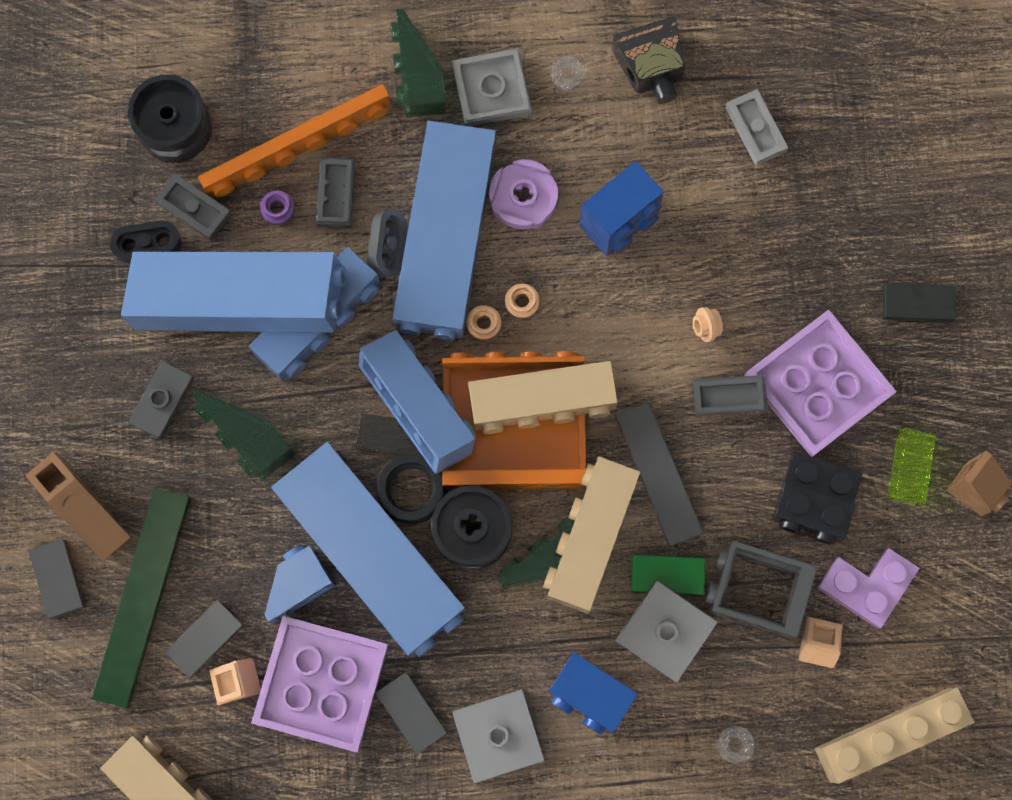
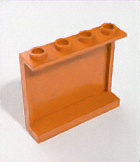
[442,351,587,490]

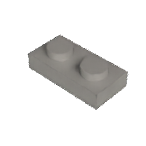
[725,89,788,166]

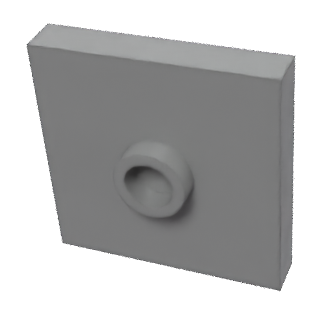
[452,48,532,127]
[616,580,718,683]
[452,689,544,783]

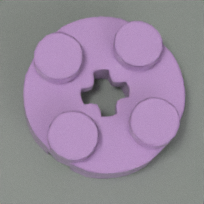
[489,159,558,230]

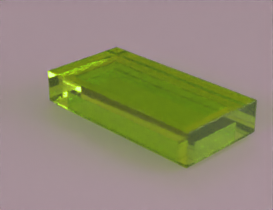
[887,428,936,506]

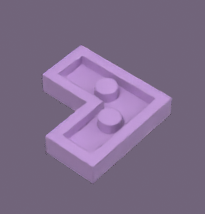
[817,548,920,629]

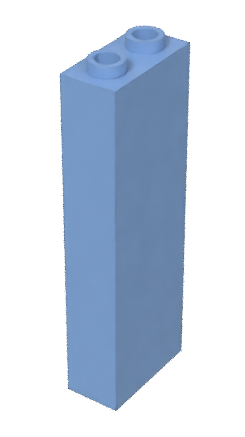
[392,121,497,341]
[121,252,347,332]
[271,442,466,658]

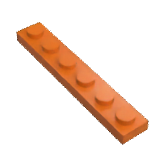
[197,84,392,198]

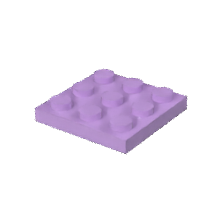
[745,310,897,457]
[251,616,389,753]

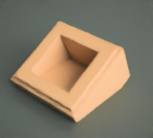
[799,616,843,668]
[209,658,261,705]

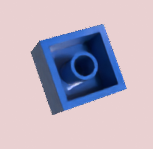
[580,161,664,257]
[548,652,638,735]

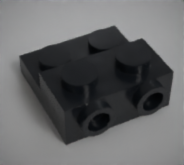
[771,451,863,545]

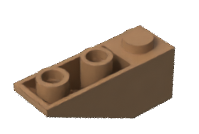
[25,452,131,562]

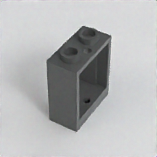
[705,540,817,640]

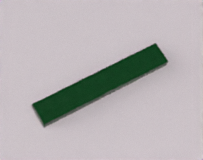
[91,488,191,708]

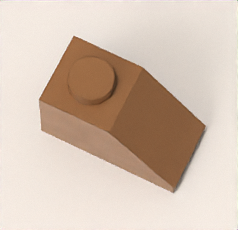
[946,451,1012,516]

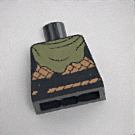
[612,16,685,104]

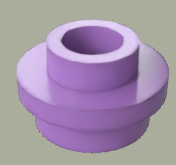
[260,190,295,225]

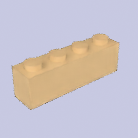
[468,361,618,434]
[543,457,640,614]
[814,688,975,784]
[100,735,212,800]

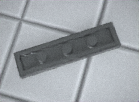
[615,402,703,547]

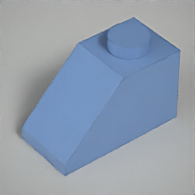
[265,545,335,624]

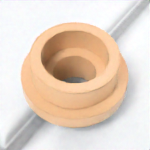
[505,283,540,318]
[466,305,501,340]
[693,307,723,342]

